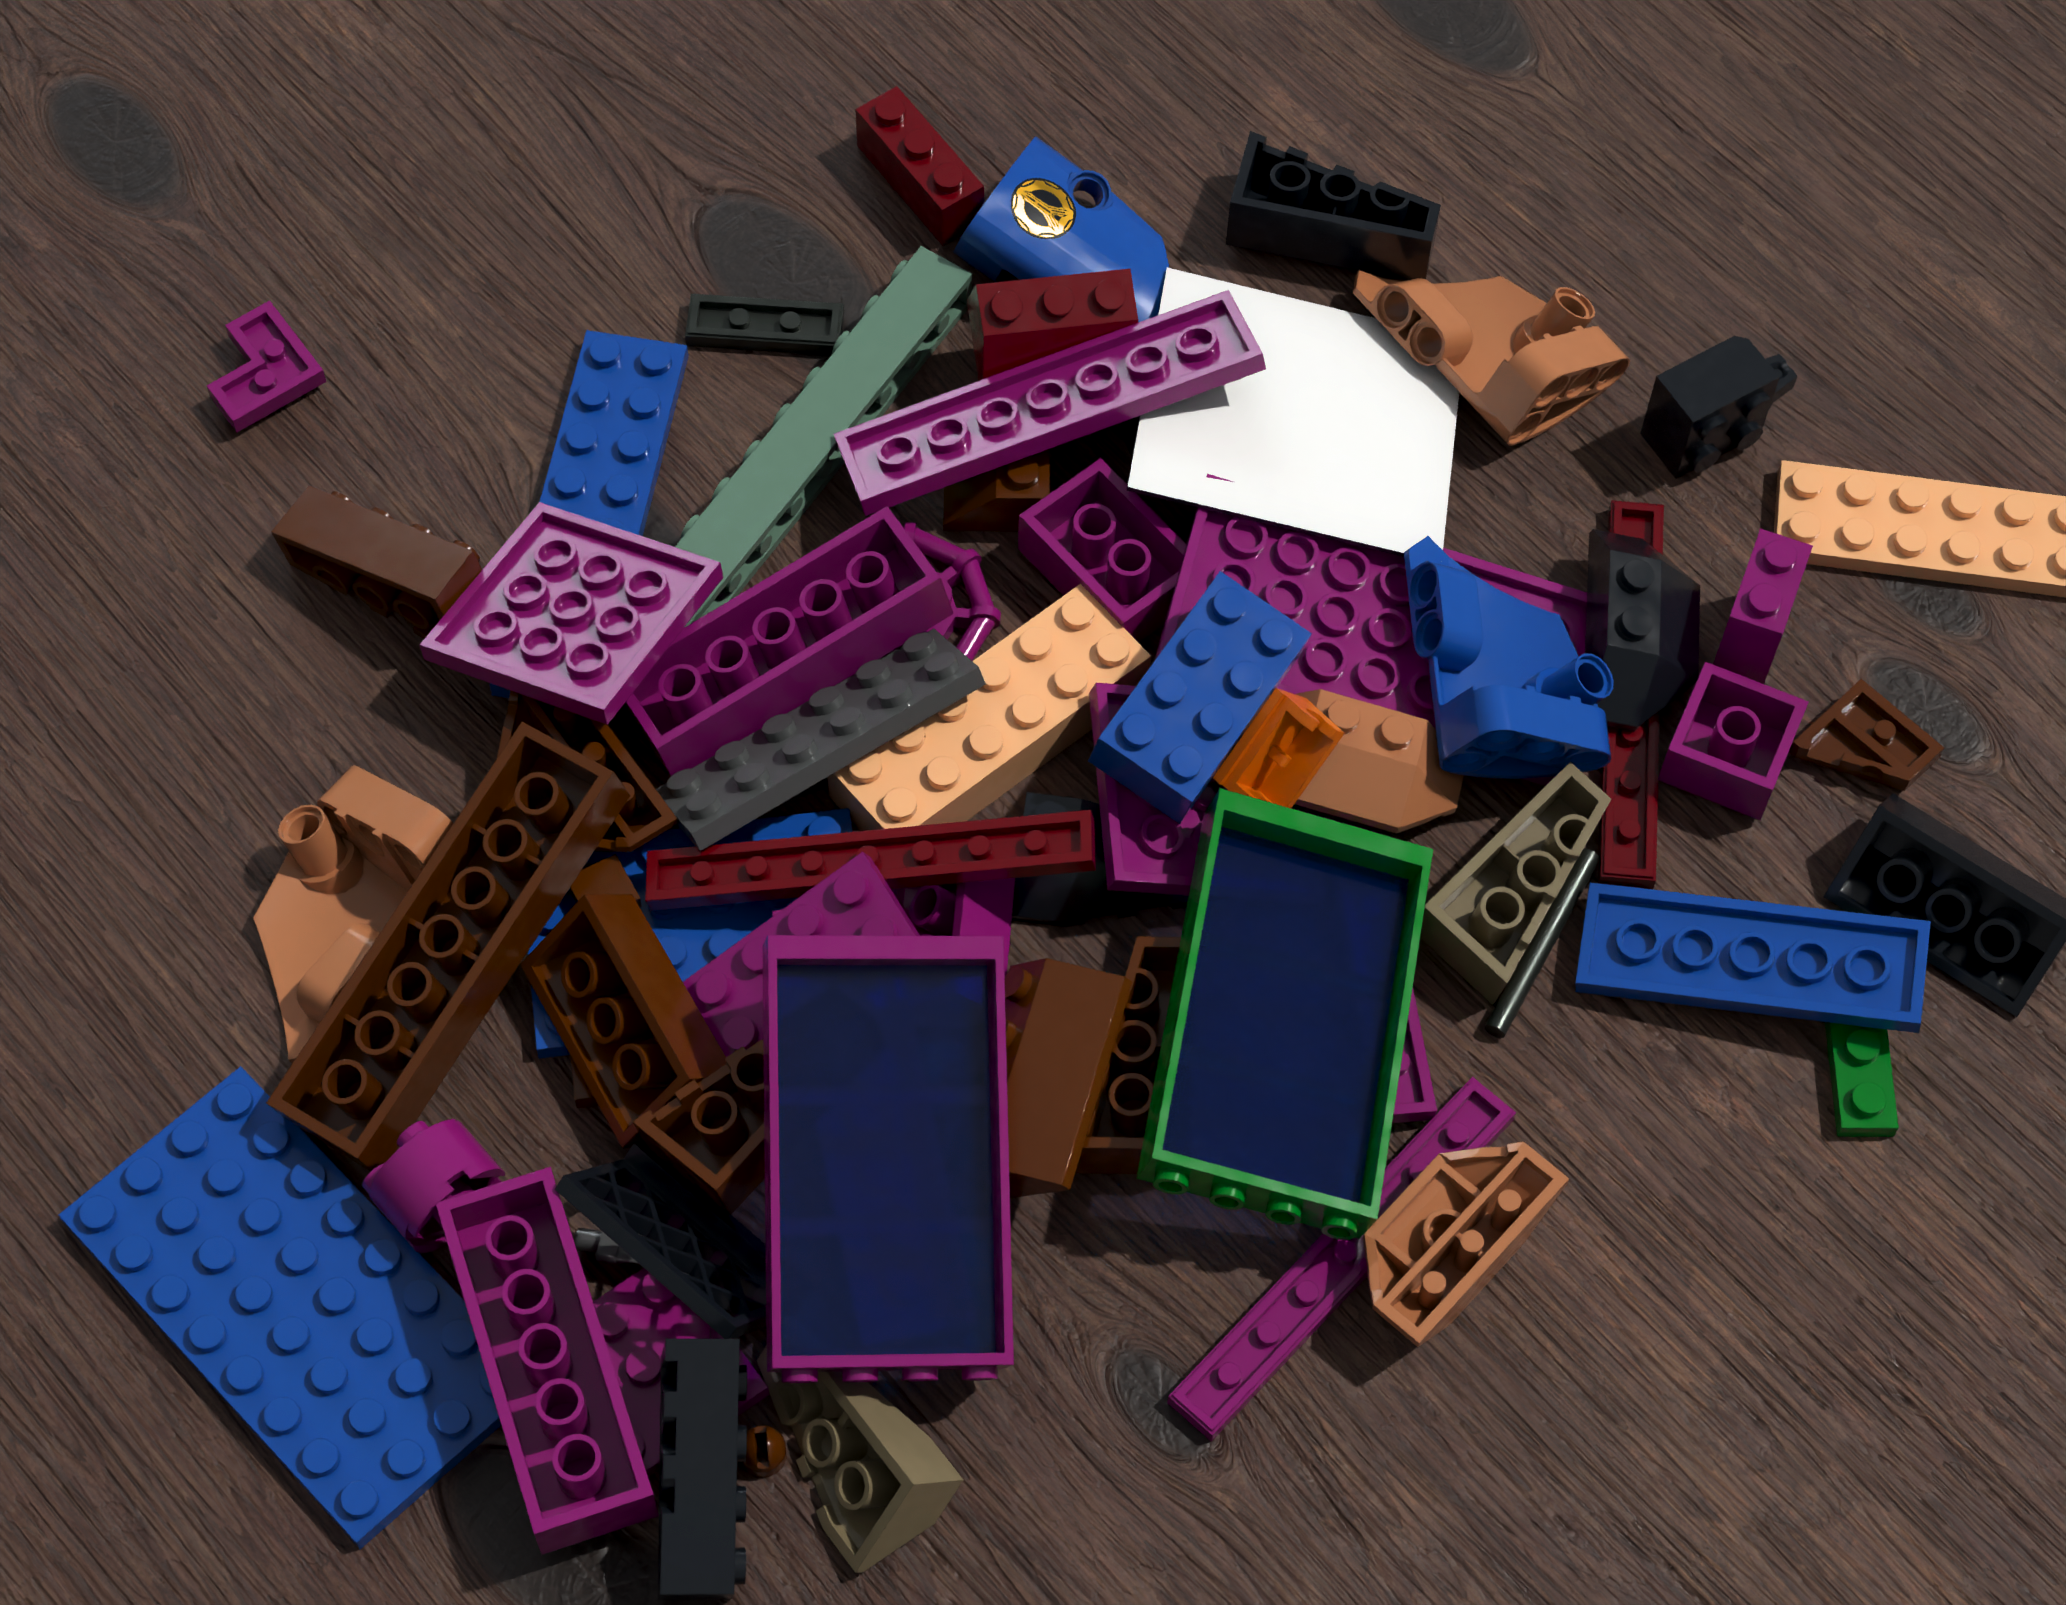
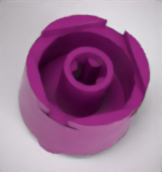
[362,1119,505,1253]

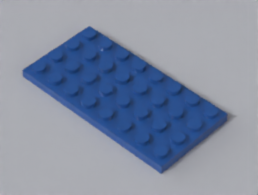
[58,1066,501,1549]

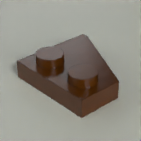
[1789,679,1944,791]

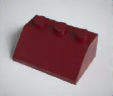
[967,269,1138,381]

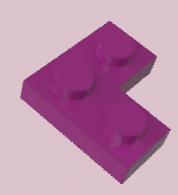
[206,300,326,432]

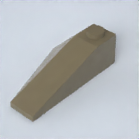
[757,1316,963,1573]

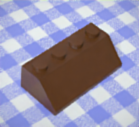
[520,894,726,1148]
[945,958,1133,1198]

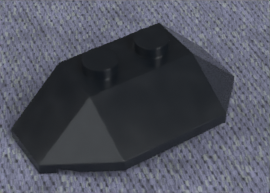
[1585,529,1700,732]

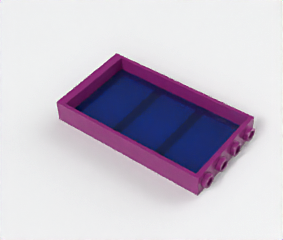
[762,935,1014,1383]

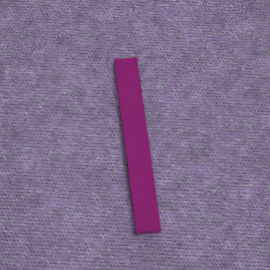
[1167,1076,1516,1442]

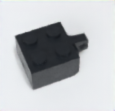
[1640,336,1797,479]

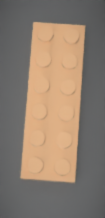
[1774,460,2066,598]

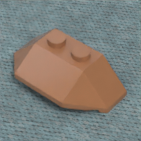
[1295,689,1464,833]
[1363,1142,1569,1347]

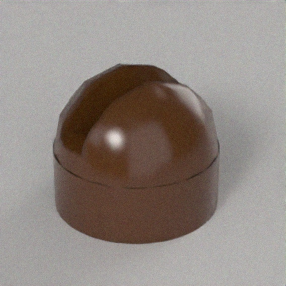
[741,1425,787,1478]

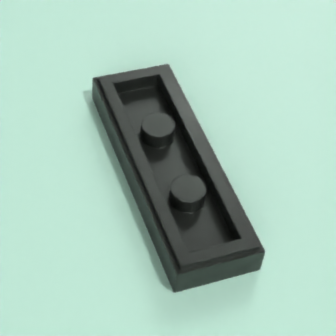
[685,294,844,356]

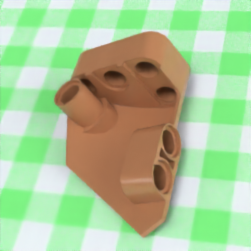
[1353,270,1630,446]
[253,765,453,1063]

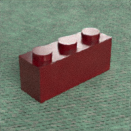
[855,86,984,246]

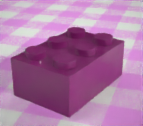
[1018,458,1186,643]

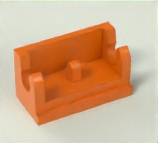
[1213,688,1345,808]

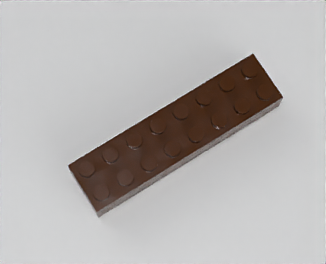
[266,722,630,1171]

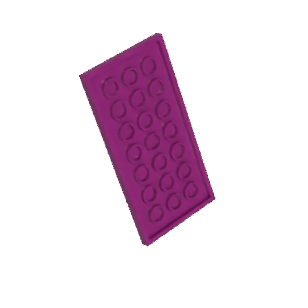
[1155,473,1587,786]

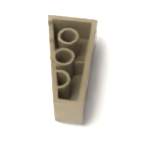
[1420,762,1611,1005]

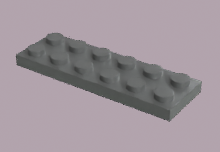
[656,628,986,851]

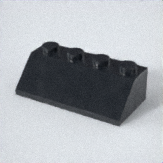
[1823,793,2066,1017]

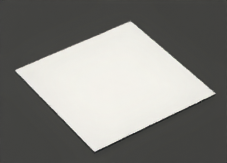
[1127,268,1459,562]

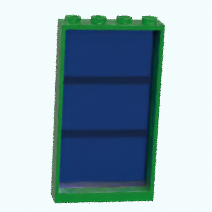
[1136,788,1433,1240]

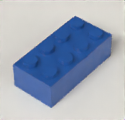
[1088,571,1312,824]

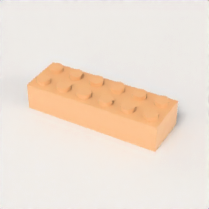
[827,584,1151,831]

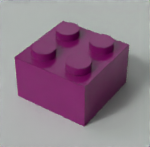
[1658,662,1809,821]

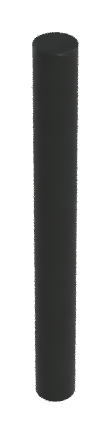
[1484,848,1600,1038]

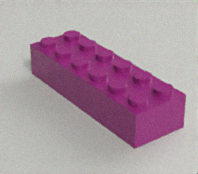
[624,506,954,777]
[435,1167,659,1555]

